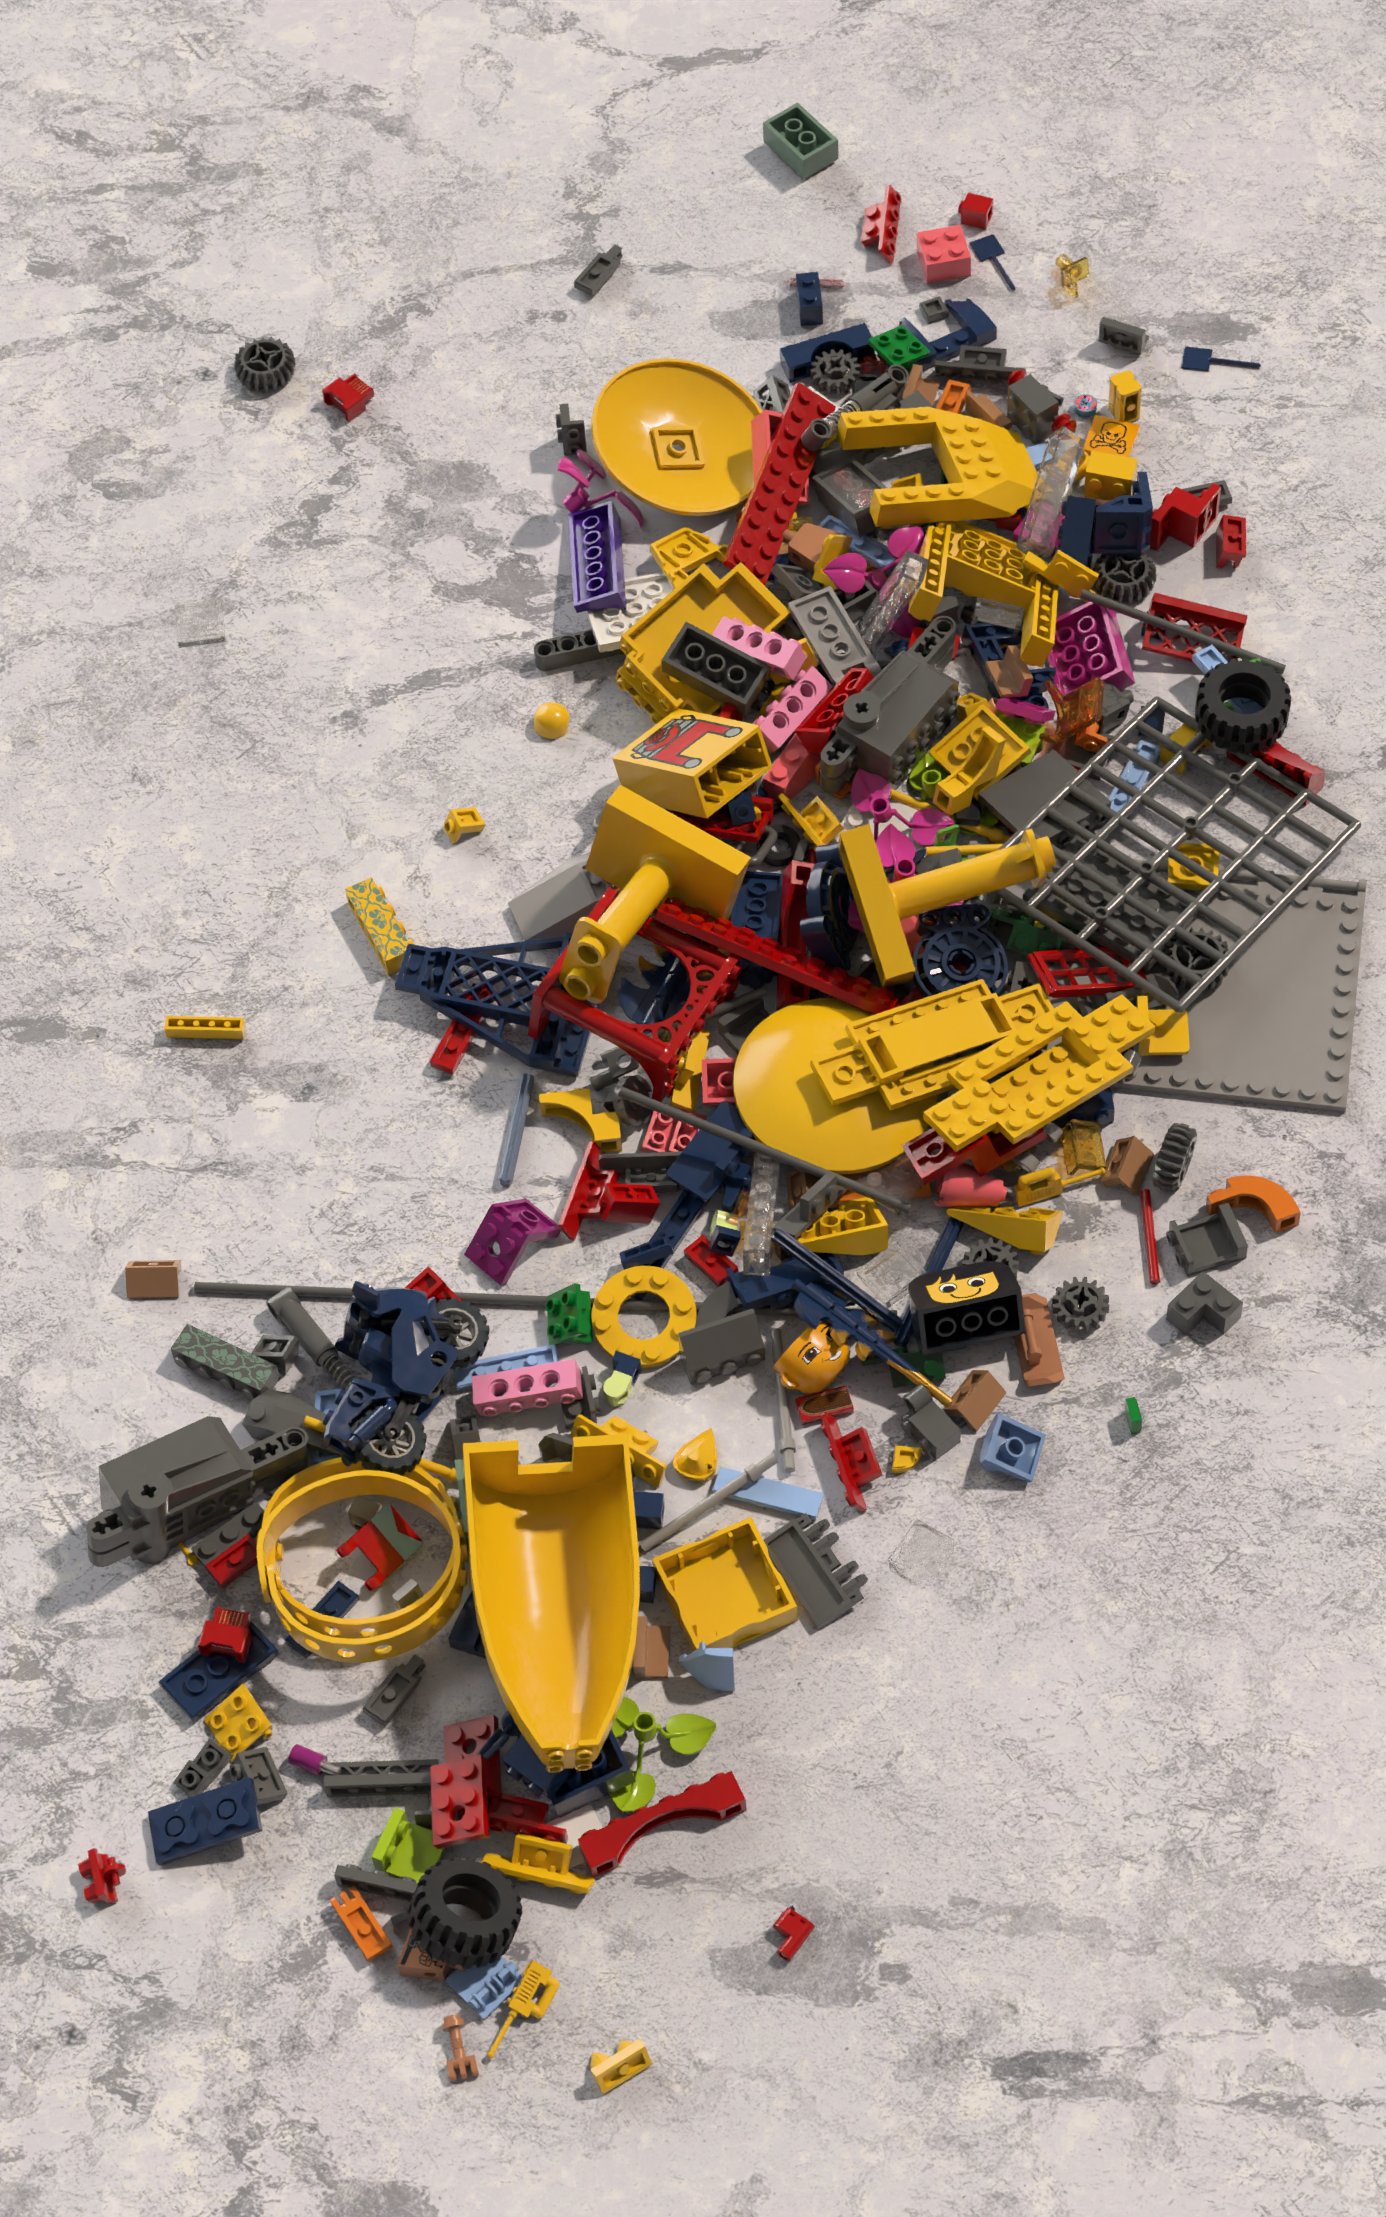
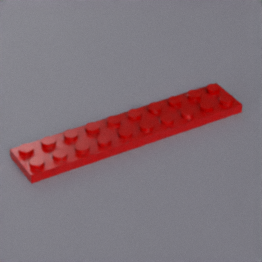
[722,382,836,586]
[655,897,899,1014]

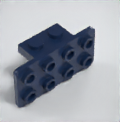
[666,1101,756,1202]

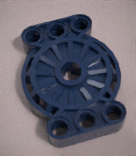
[800,842,859,971]
[912,904,1008,998]

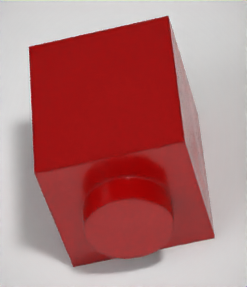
[958,192,994,230]

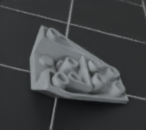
[508,852,613,941]

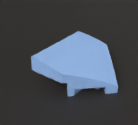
[679,1641,735,1691]

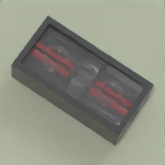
[812,458,887,537]

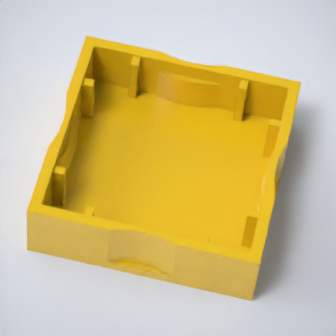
[652,1517,798,1652]

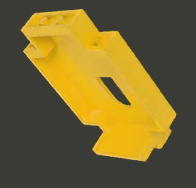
[615,562,791,724]

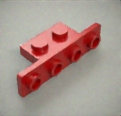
[861,185,902,264]
[558,1141,620,1239]
[820,1412,883,1512]
[458,1793,568,1844]

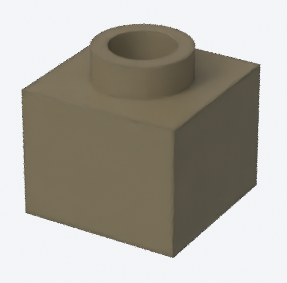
[347,1496,382,1530]

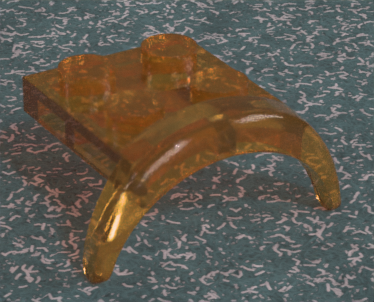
[1039,677,1105,743]

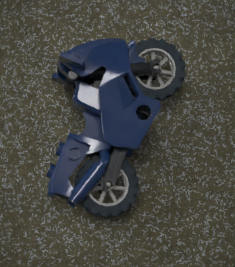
[321,1280,490,1476]

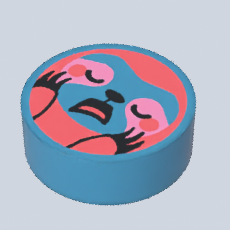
[1074,394,1097,417]

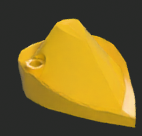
[673,1428,718,1482]

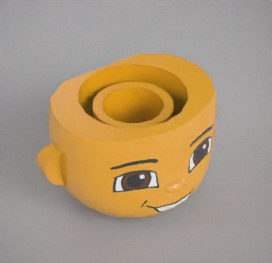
[773,1322,850,1394]

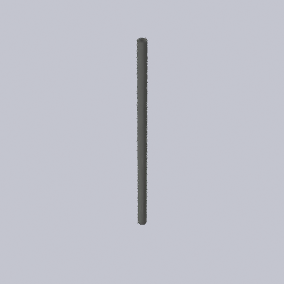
[1080,589,1286,674]

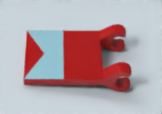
[336,1503,424,1591]

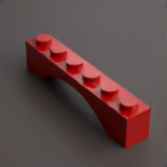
[776,860,815,1010]
[578,1771,747,1878]

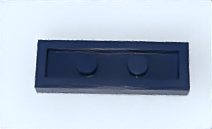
[285,1580,360,1659]

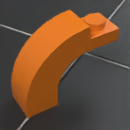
[1206,1175,1301,1233]

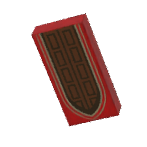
[795,1385,854,1425]

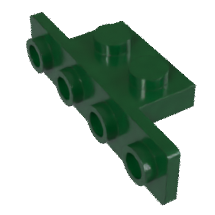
[990,907,1086,964]
[860,1346,967,1388]

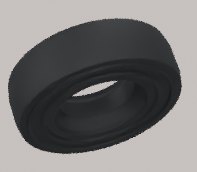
[757,824,800,867]

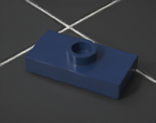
[619,1235,674,1270]

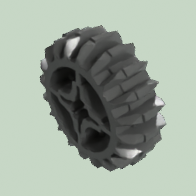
[234,336,296,392]
[1093,551,1157,604]
[1163,927,1231,992]
[1152,1123,1197,1193]

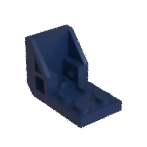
[1093,472,1153,554]

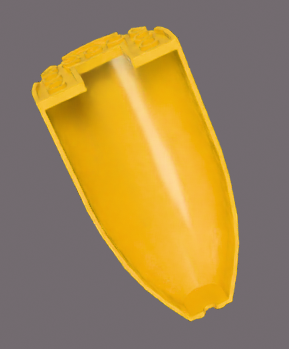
[463,1434,640,1772]

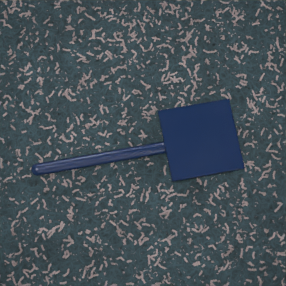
[969,234,1016,290]
[1182,346,1261,372]

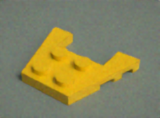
[650,527,729,589]

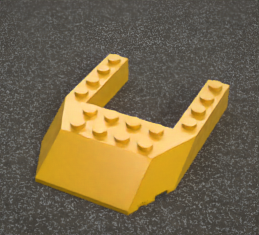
[836,407,1048,527]
[908,520,1059,668]

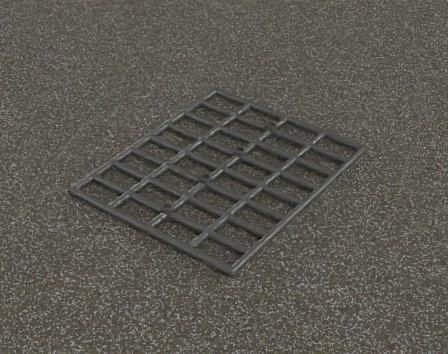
[992,696,1361,1013]

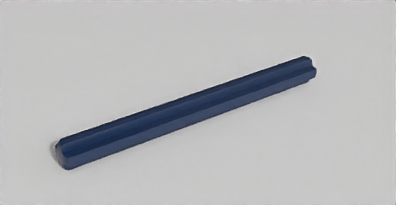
[894,1216,963,1347]
[771,1228,902,1332]

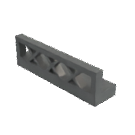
[753,375,791,413]
[324,1759,439,1797]

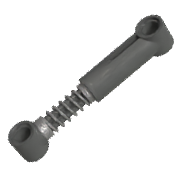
[801,364,909,451]
[266,1287,356,1391]

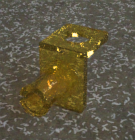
[1055,254,1089,298]

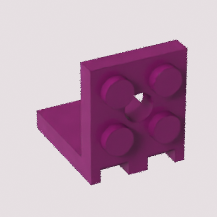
[464,1198,562,1285]

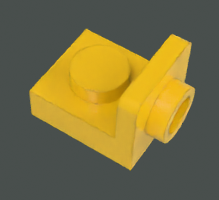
[443,807,485,843]

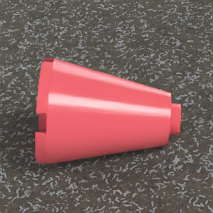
[933,1163,1007,1207]

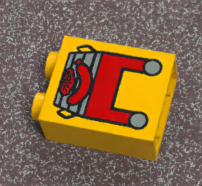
[612,708,773,818]

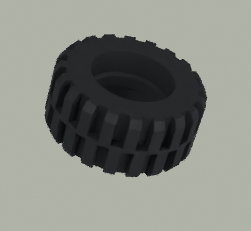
[1195,658,1291,753]
[408,1857,522,1969]

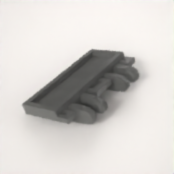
[764,1513,868,1630]

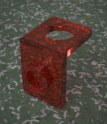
[858,354,887,374]

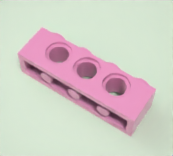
[712,616,807,680]
[752,666,833,754]
[472,1359,583,1417]

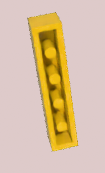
[164,1016,246,1039]

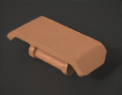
[1014,1293,1065,1387]

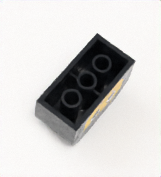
[908,1261,1026,1355]

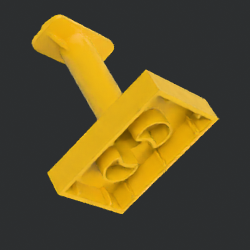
[559,785,751,1004]
[838,824,1056,988]

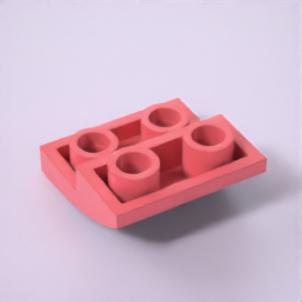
[640,1109,706,1153]

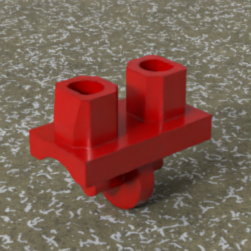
[78,1848,126,1904]

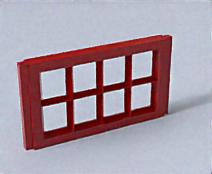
[1027,947,1149,998]

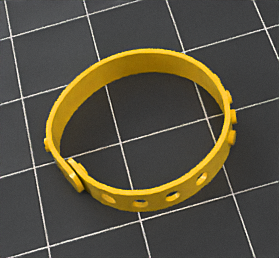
[262,1457,468,1639]
[256,1470,469,1663]

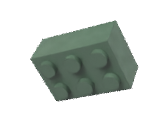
[763,102,839,179]

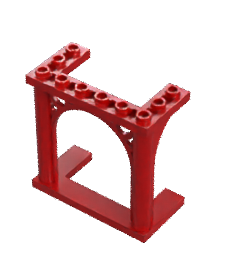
[528,887,742,1102]

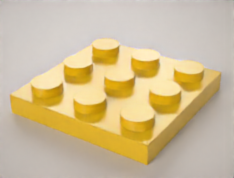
[928,704,1031,800]

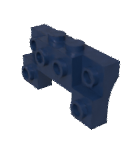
[726,1252,844,1310]

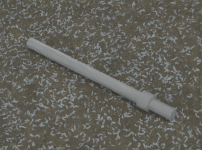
[770,1328,796,1473]
[639,1454,778,1553]

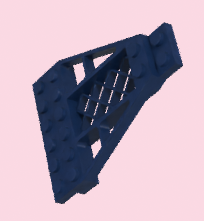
[395,932,600,1077]

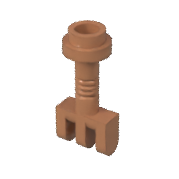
[442,2014,479,2082]

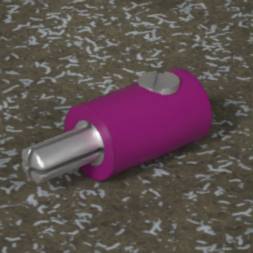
[288,1744,341,1775]

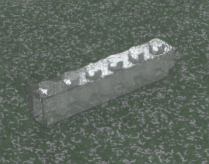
[1016,427,1085,559]
[856,550,929,653]
[743,1152,781,1276]

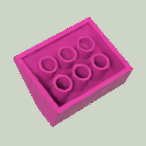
[1047,595,1135,703]

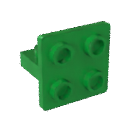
[868,325,930,376]
[546,1283,593,1346]

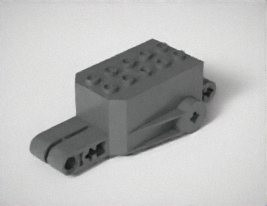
[820,616,960,793]
[86,1416,308,1567]

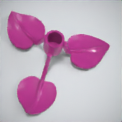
[557,449,643,528]
[823,526,925,639]
[851,769,954,846]
[848,824,964,932]

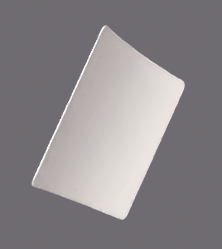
[546,1803,602,1869]

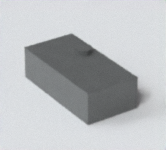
[662,622,770,716]

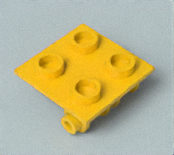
[204,1684,273,1762]

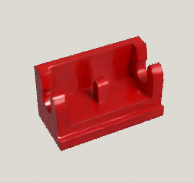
[1216,514,1246,569]
[599,1183,660,1224]

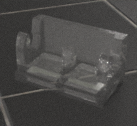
[970,597,1024,636]

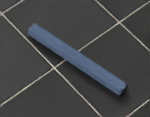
[498,1073,534,1186]

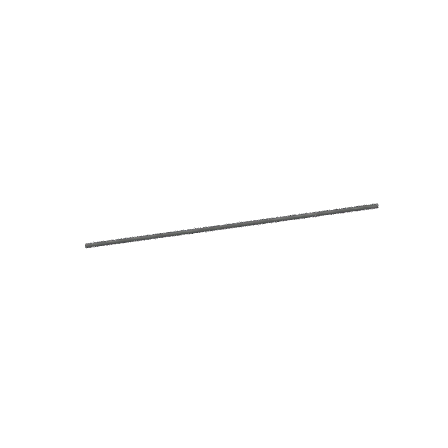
[194,1282,898,1317]

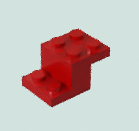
[1150,483,1221,551]

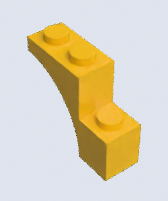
[932,726,1006,816]
[539,1088,622,1153]

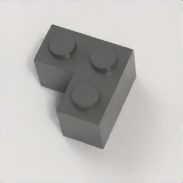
[1166,1271,1243,1335]

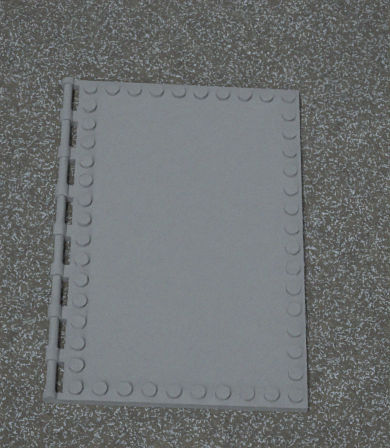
[937,840,1367,1113]

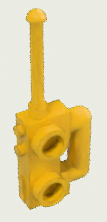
[1014,1167,1106,1207]
[487,1960,560,2059]

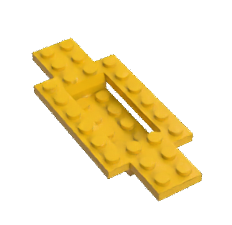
[810,979,1054,1111]
[923,994,1156,1152]

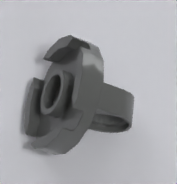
[603,1075,653,1126]

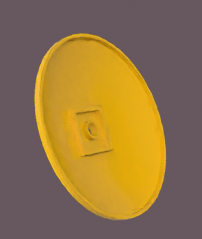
[591,358,762,516]
[733,998,938,1174]

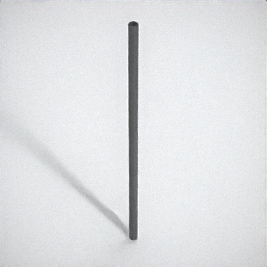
[618,1087,912,1214]

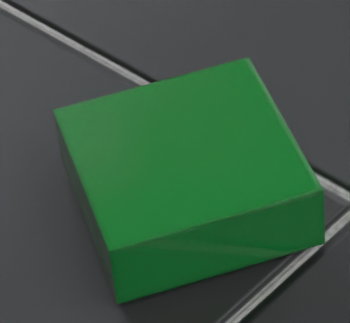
[1125,1397,1142,1434]

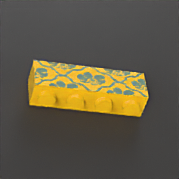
[345,877,414,975]

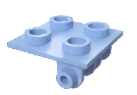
[445,1956,522,2020]

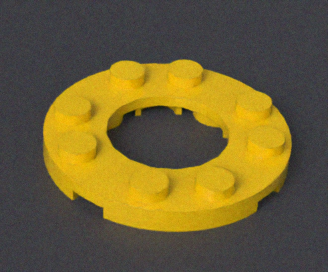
[591,1266,697,1368]

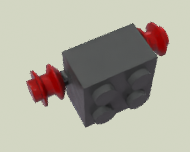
[1007,370,1077,445]

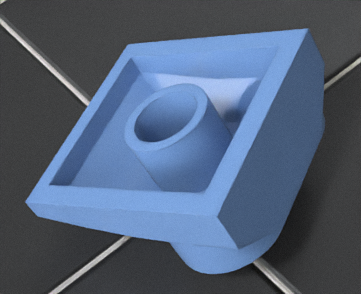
[979,1413,1046,1483]

